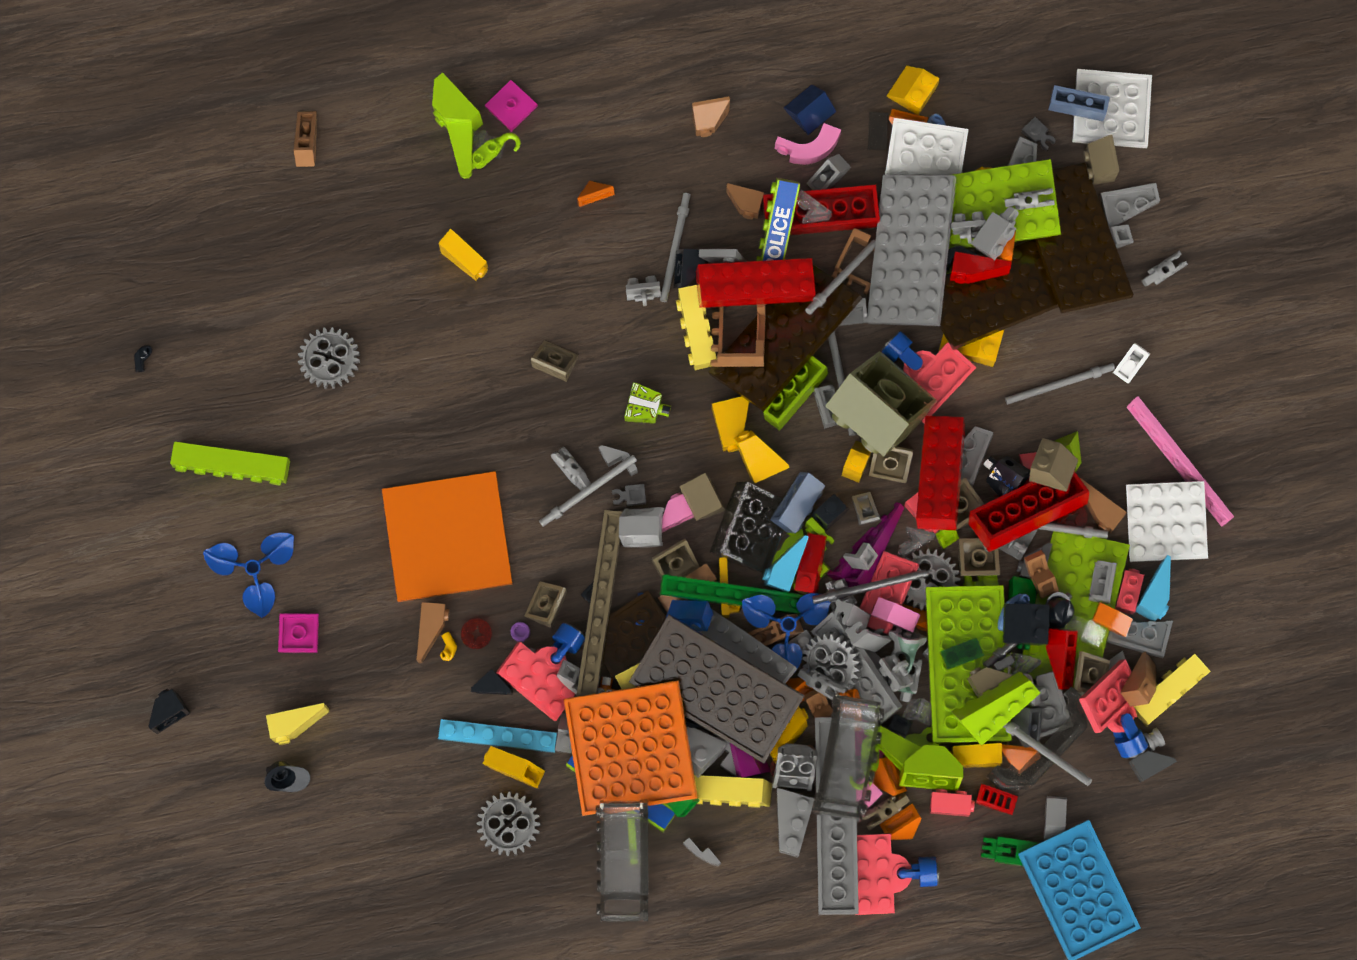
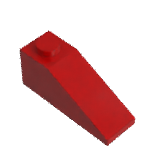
[950,252,1012,284]
[794,533,827,593]
[1046,628,1078,690]

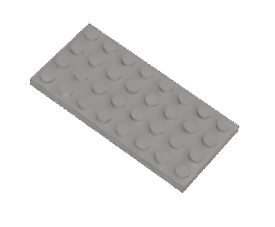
[866,175,957,326]

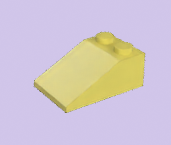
[266,703,329,745]

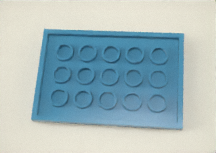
[1017,820,1141,960]

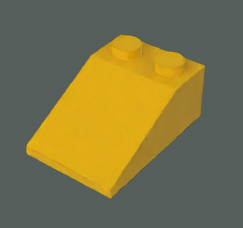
[938,330,1004,367]

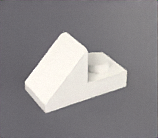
[1113,343,1150,384]

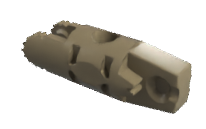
[860,793,910,830]

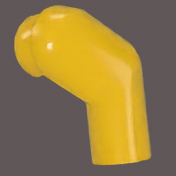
[440,632,457,661]

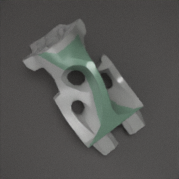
[882,627,927,702]

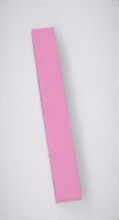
[1127,396,1234,527]

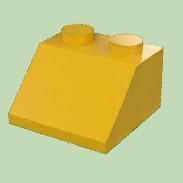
[887,66,940,115]

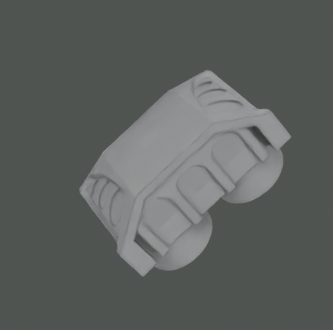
[619,507,664,548]
[772,744,817,791]

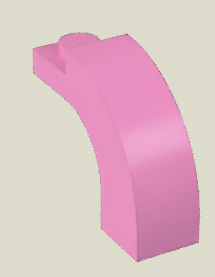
[775,123,841,165]

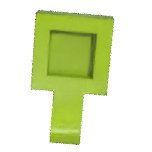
[805,517,834,551]
[936,530,959,549]

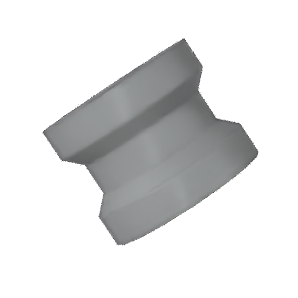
[1143,728,1165,752]

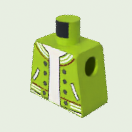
[625,382,671,423]

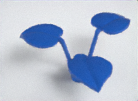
[203,533,294,618]
[742,593,831,669]

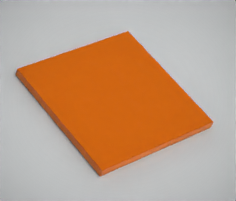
[382,471,512,602]
[564,680,698,816]

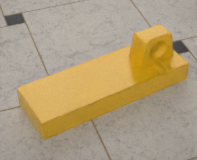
[719,557,740,618]

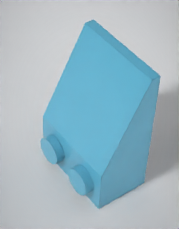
[762,535,809,592]
[1135,555,1171,621]

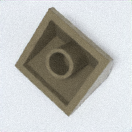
[531,340,579,382]
[869,446,913,483]
[680,473,726,521]
[957,478,984,530]
[958,538,1000,576]
[652,539,700,578]
[525,581,567,628]
[1074,651,1110,696]

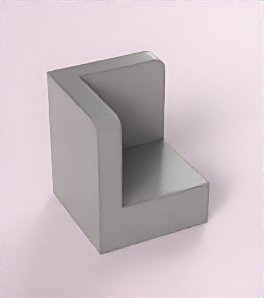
[843,543,878,570]

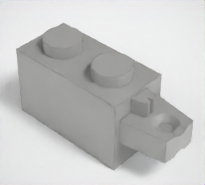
[971,206,1019,260]

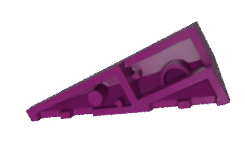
[827,503,904,587]
[730,743,771,778]

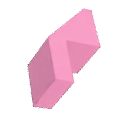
[871,597,920,633]

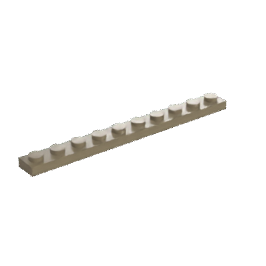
[576,510,622,697]

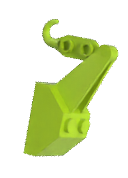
[432,72,521,179]
[849,721,963,791]

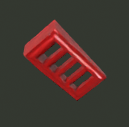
[975,784,1018,815]

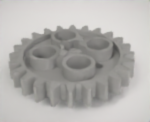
[298,327,360,389]
[906,549,960,611]
[802,632,863,694]
[476,792,541,856]

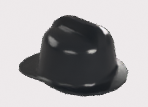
[1045,592,1075,629]
[264,761,310,792]

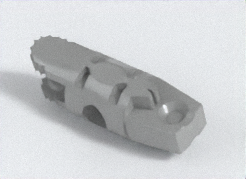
[1004,188,1055,210]
[1141,251,1188,286]
[551,447,591,491]
[798,667,846,704]

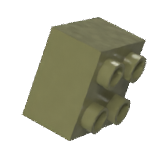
[825,351,938,457]

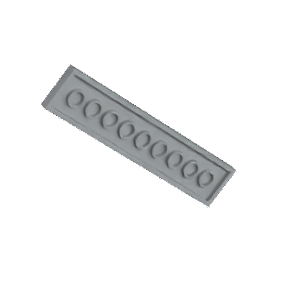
[815,717,859,915]

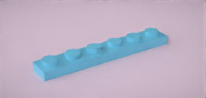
[438,719,557,753]

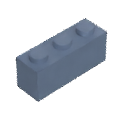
[1048,85,1110,121]
[770,472,825,534]

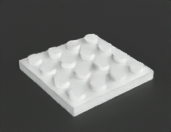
[1072,69,1152,148]
[885,118,968,175]
[1126,481,1208,562]

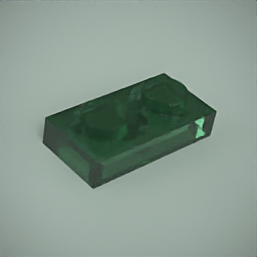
[940,638,984,671]

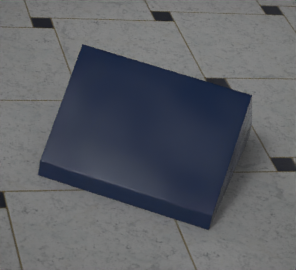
[784,85,836,135]

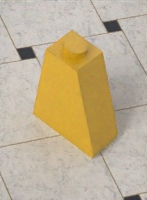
[438,229,488,281]
[712,396,749,452]
[734,430,789,483]
[842,441,872,483]
[770,706,809,764]
[949,743,1002,768]
[483,746,545,789]

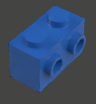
[666,600,713,631]

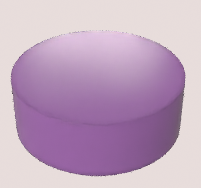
[511,622,530,642]

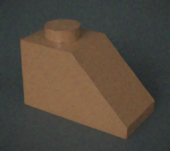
[726,183,764,219]

